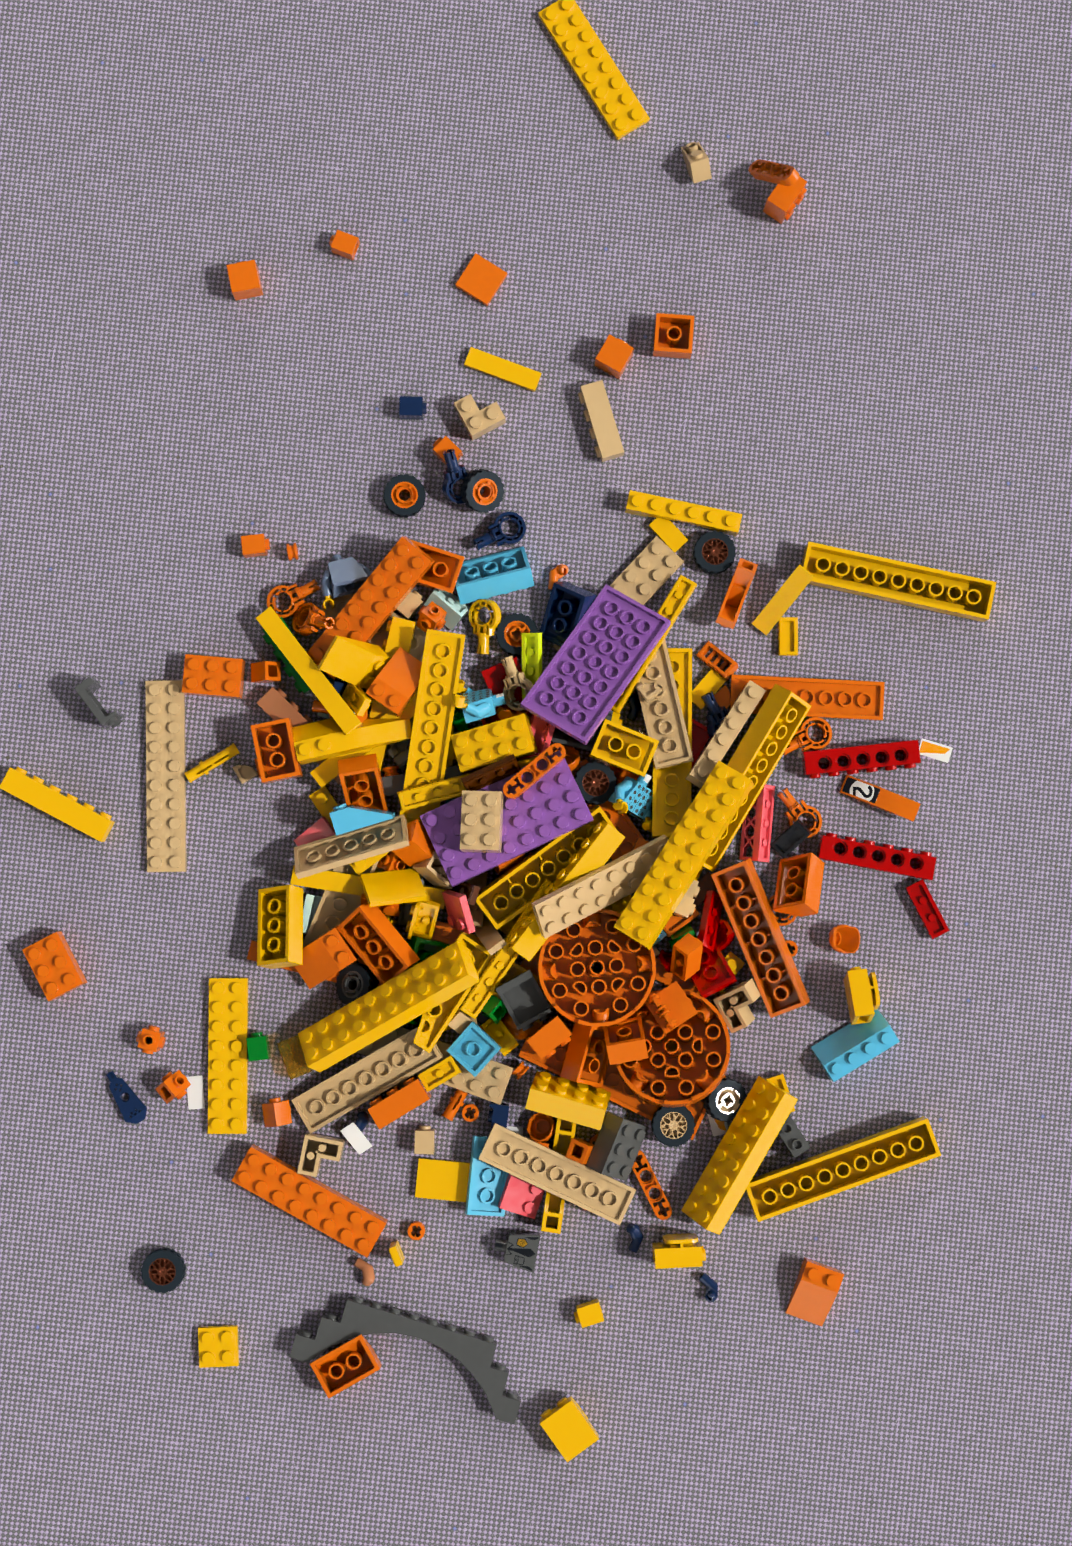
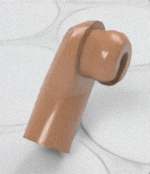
[354,1257,375,1286]

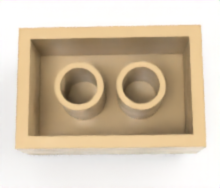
[460,790,504,853]

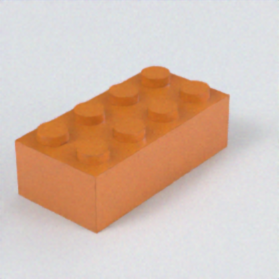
[337,901,420,984]

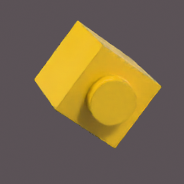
[573,1299,604,1328]

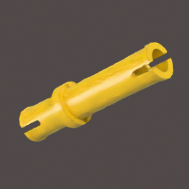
[184,743,240,783]

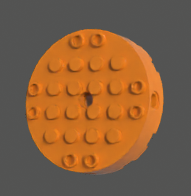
[537,909,656,1027]
[616,988,730,1108]

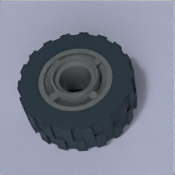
[335,963,379,1004]

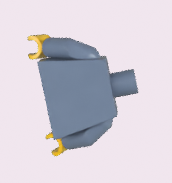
[321,554,371,611]

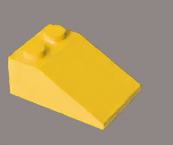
[318,635,390,689]
[589,719,659,777]

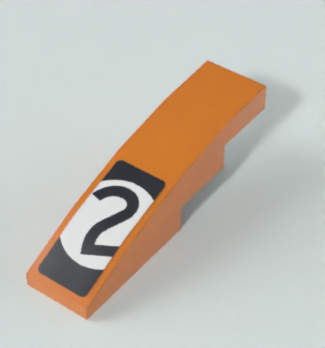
[839,775,921,822]

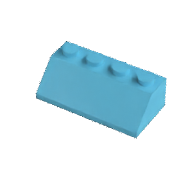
[455,546,534,605]
[811,1009,900,1082]

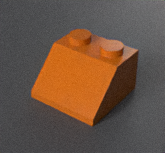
[603,1016,649,1065]

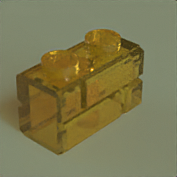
[276,1035,313,1080]

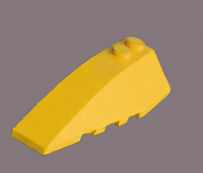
[293,718,412,765]
[413,933,494,1053]

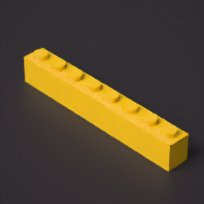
[366,617,416,772]
[508,820,625,962]

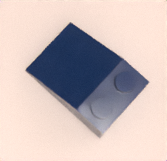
[539,581,597,646]

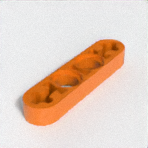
[748,159,799,186]
[503,743,566,799]
[632,1150,672,1220]

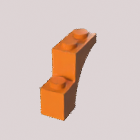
[716,558,758,629]

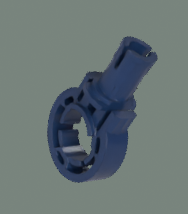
[442,449,468,504]
[473,512,526,550]
[701,692,739,741]

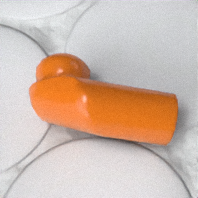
[548,564,569,590]

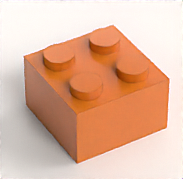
[763,176,807,224]
[652,313,694,359]

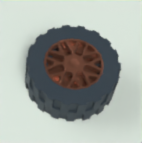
[693,531,736,575]
[574,762,617,805]
[141,1248,186,1293]

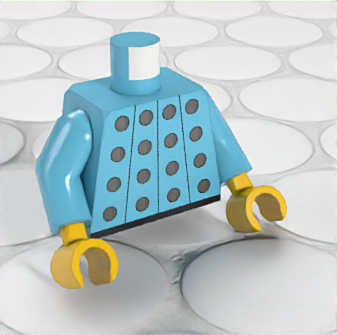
[453,679,506,723]
[608,773,653,832]

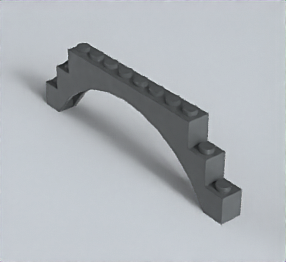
[289,1295,521,1424]

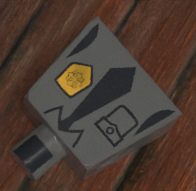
[494,1232,541,1273]

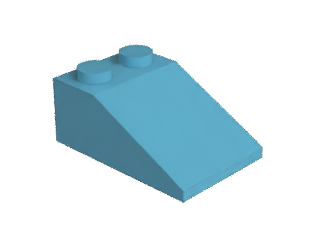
[329,803,396,836]

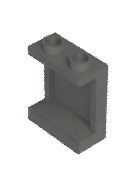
[74,676,124,728]
[495,969,552,1031]

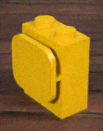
[843,967,880,1025]
[652,1233,706,1269]
[539,1396,599,1462]

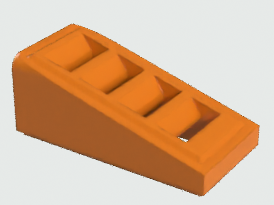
[696,641,738,681]

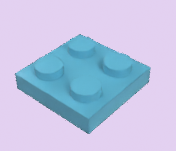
[446,1021,502,1077]

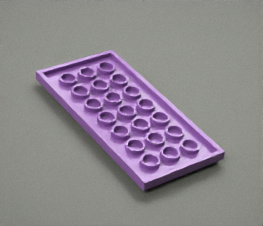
[520,584,671,745]
[420,750,594,887]

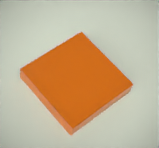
[455,253,508,306]

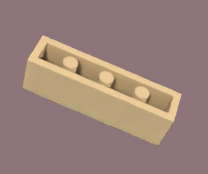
[578,380,624,462]

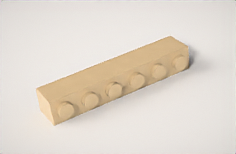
[686,680,766,789]

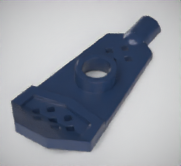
[106,1071,147,1124]

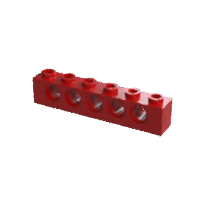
[801,740,921,779]
[817,832,937,880]

